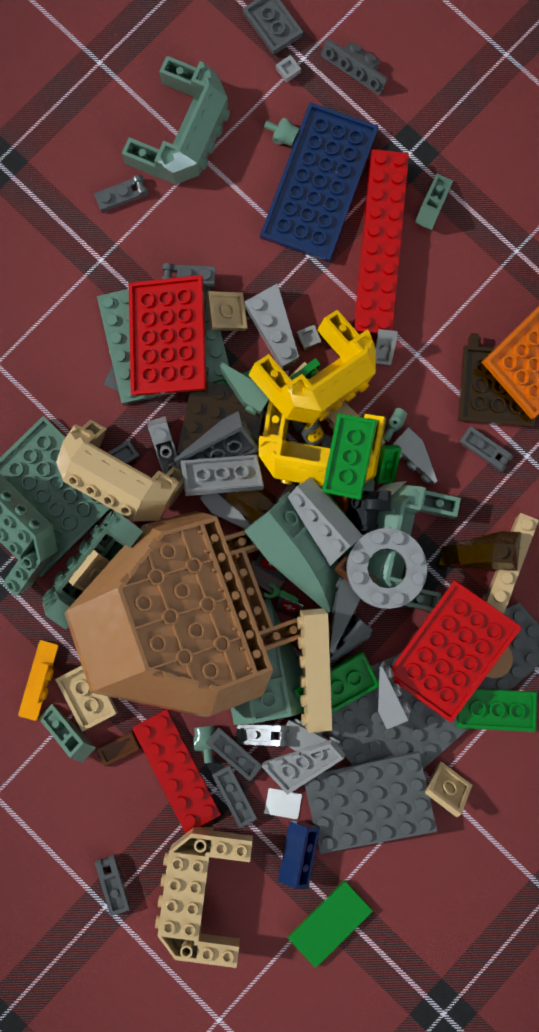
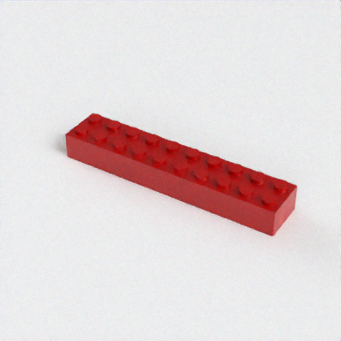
[353,149,409,339]

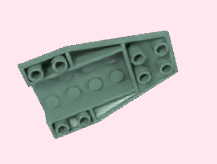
[244,491,342,613]
[231,599,304,725]

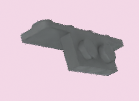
[321,39,388,95]

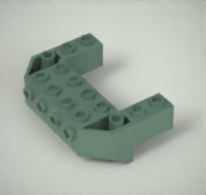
[121,56,230,185]
[0,474,58,597]
[368,485,461,612]
[42,511,143,630]

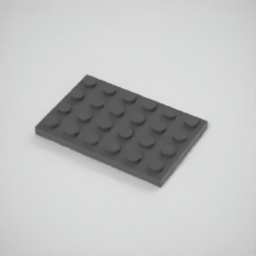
[305,751,437,854]

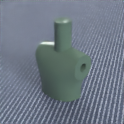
[264,118,300,147]
[383,408,407,443]
[193,725,216,763]

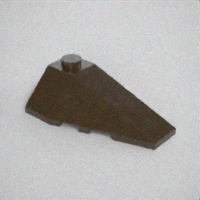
[218,487,278,523]
[439,531,521,571]

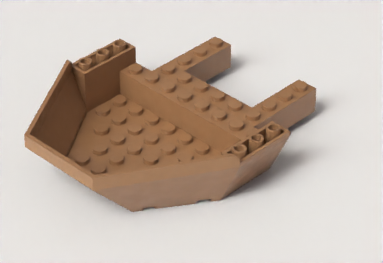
[64,511,330,717]

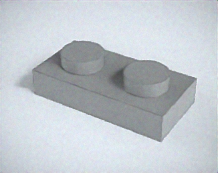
[375,329,398,365]

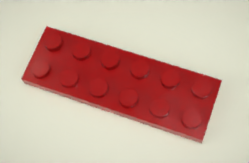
[132,709,221,834]

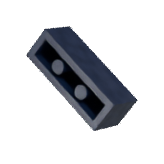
[278,821,320,890]

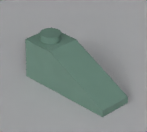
[415,174,453,230]
[220,363,269,416]
[38,704,96,762]

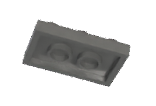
[242,0,303,55]

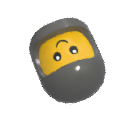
[291,420,325,446]

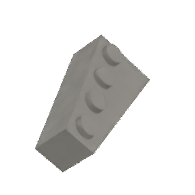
[245,284,299,371]
[288,477,363,566]

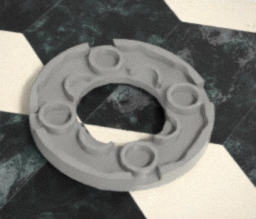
[346,528,427,609]

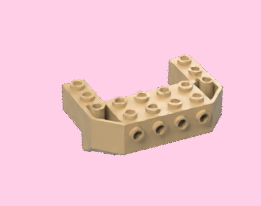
[56,419,184,521]
[155,827,253,968]

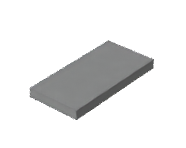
[181,455,264,496]

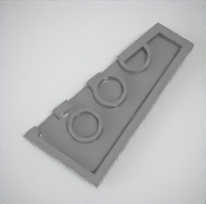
[262,740,346,795]

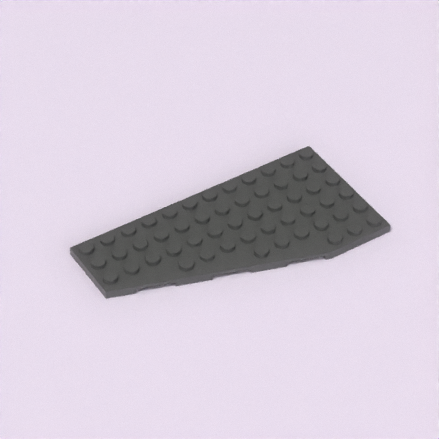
[324,603,539,769]

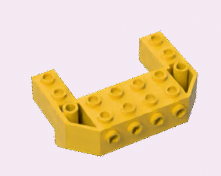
[249,310,376,424]
[259,400,386,489]

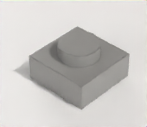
[276,55,301,83]
[297,325,321,350]

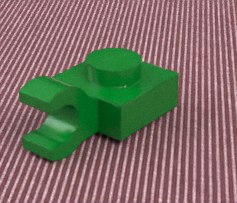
[263,583,299,603]

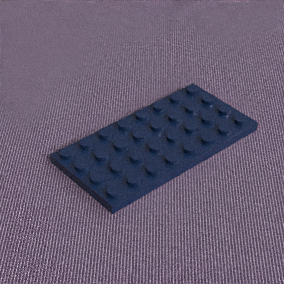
[260,102,379,262]

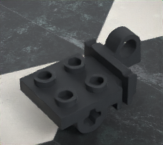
[347,491,391,534]

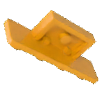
[18,640,59,721]

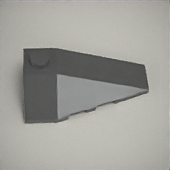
[174,411,259,468]
[329,576,361,655]
[330,613,373,665]

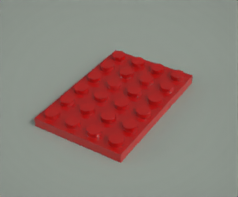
[128,275,207,396]
[391,579,522,723]

